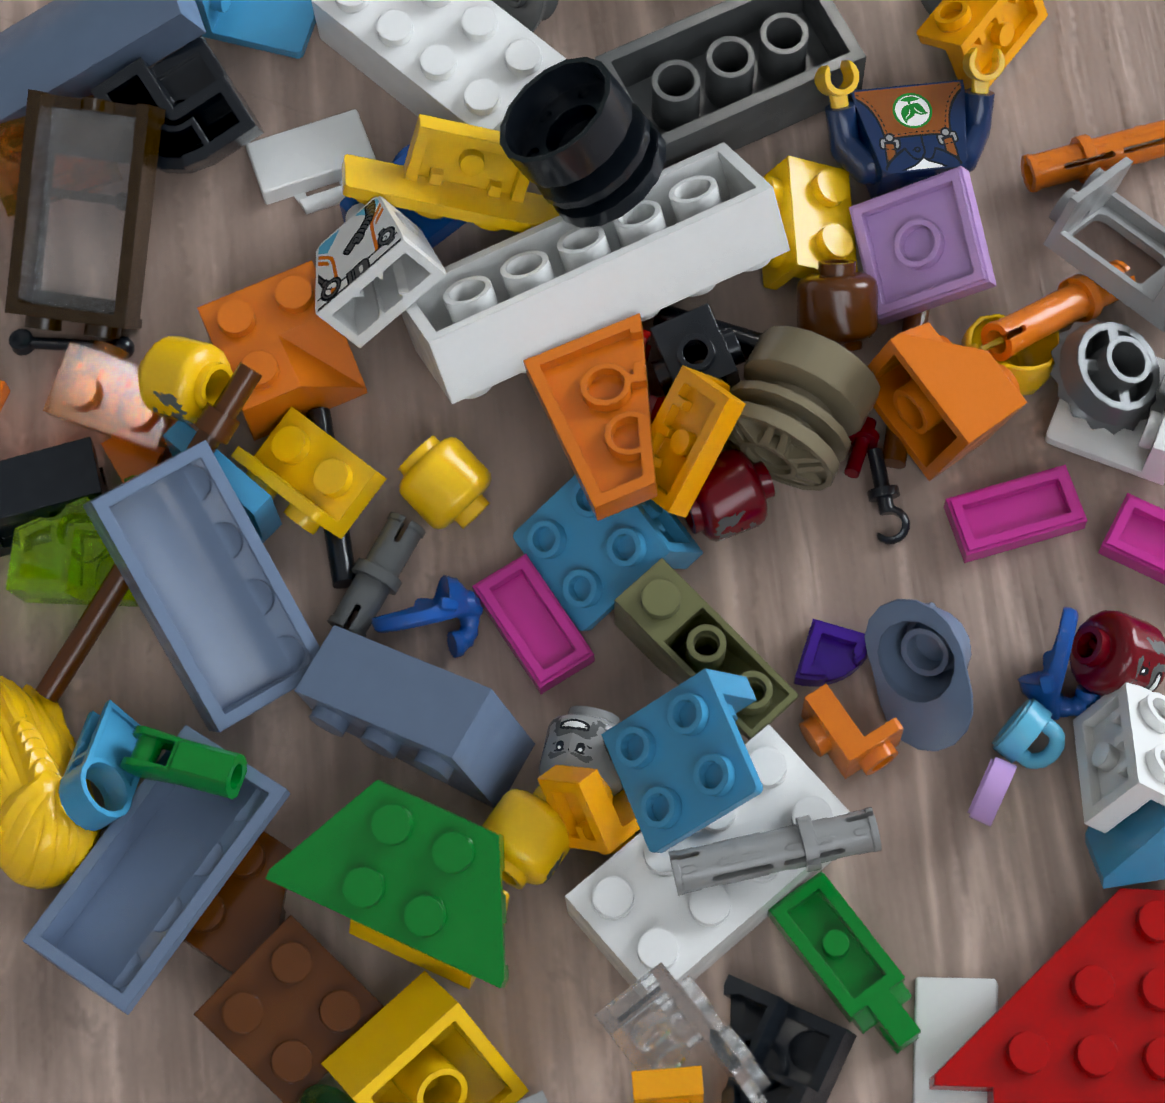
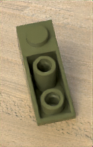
[614,558,799,740]

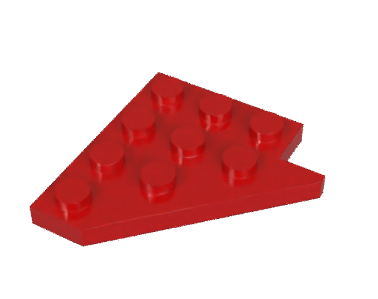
[929,888,1165,1103]

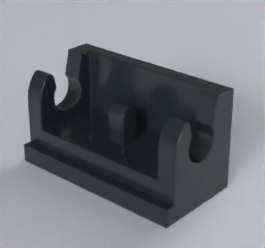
[0,437,109,557]

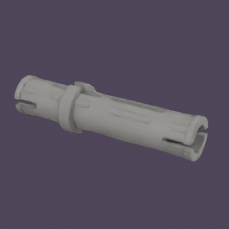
[669,807,882,896]

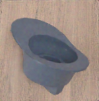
[864,599,973,751]

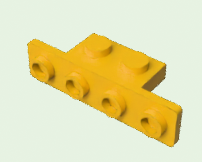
[342,114,559,233]

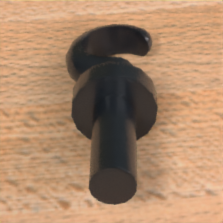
[867,448,910,544]

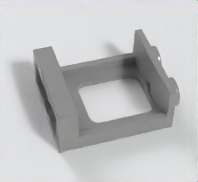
[1043,157,1165,332]

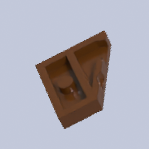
[183,831,292,975]

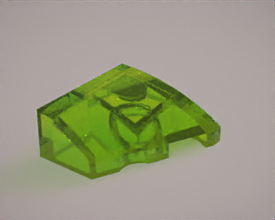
[6,475,139,607]

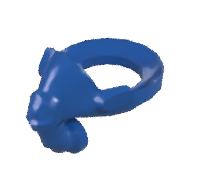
[371,575,483,658]
[1018,606,1102,720]

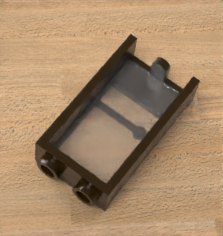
[5,89,166,339]

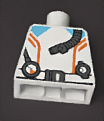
[315,196,446,348]

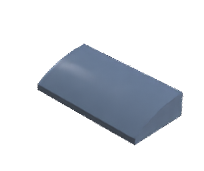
[0,0,206,146]
[83,440,320,732]
[23,725,291,1015]

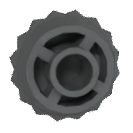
[1050,318,1160,435]

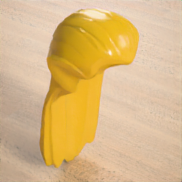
[0,675,103,889]

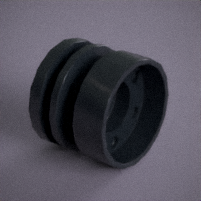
[500,57,666,228]

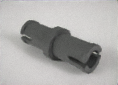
[327,512,426,638]

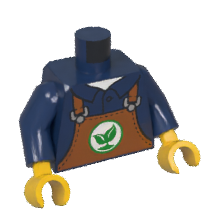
[814,47,1005,199]

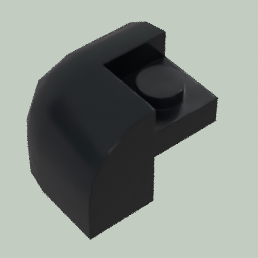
[90,36,264,174]

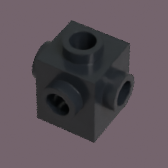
[650,303,746,396]

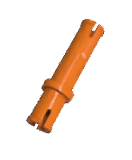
[1021,119,1165,193]
[981,260,1136,362]

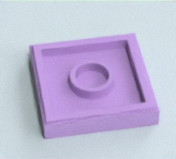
[849,166,997,325]

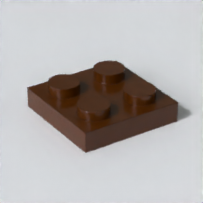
[193,915,384,1103]

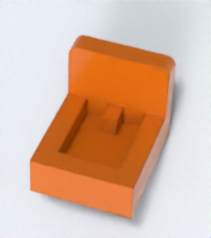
[799,684,904,779]

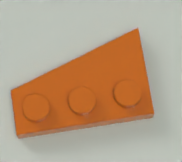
[523,313,658,521]

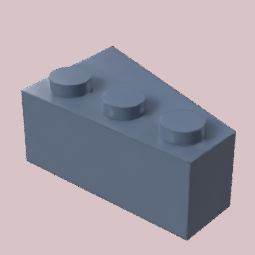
[294,625,535,808]

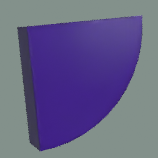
[794,619,868,687]

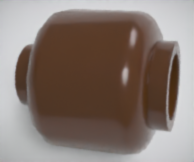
[797,259,878,351]

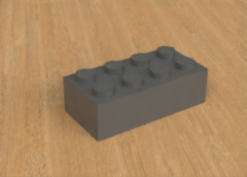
[595,0,866,169]

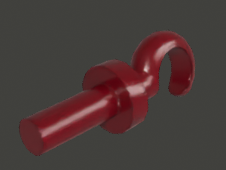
[844,417,880,478]

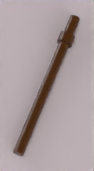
[35,362,262,703]

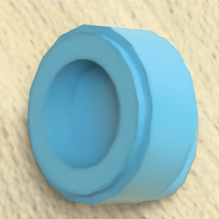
[992,698,1065,769]

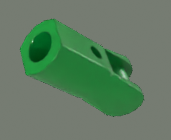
[120,725,247,799]

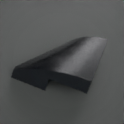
[721,974,857,1103]

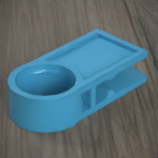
[59,700,140,831]

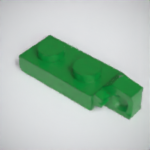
[767,871,921,1055]

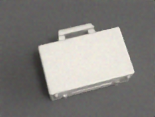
[246,109,376,214]
[913,977,998,1103]

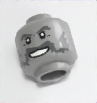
[539,706,623,796]

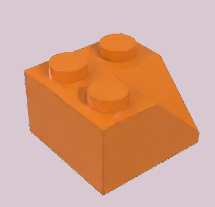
[197,260,368,441]
[867,322,1028,481]

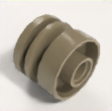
[724,326,880,491]

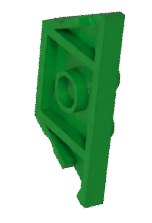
[265,780,509,988]

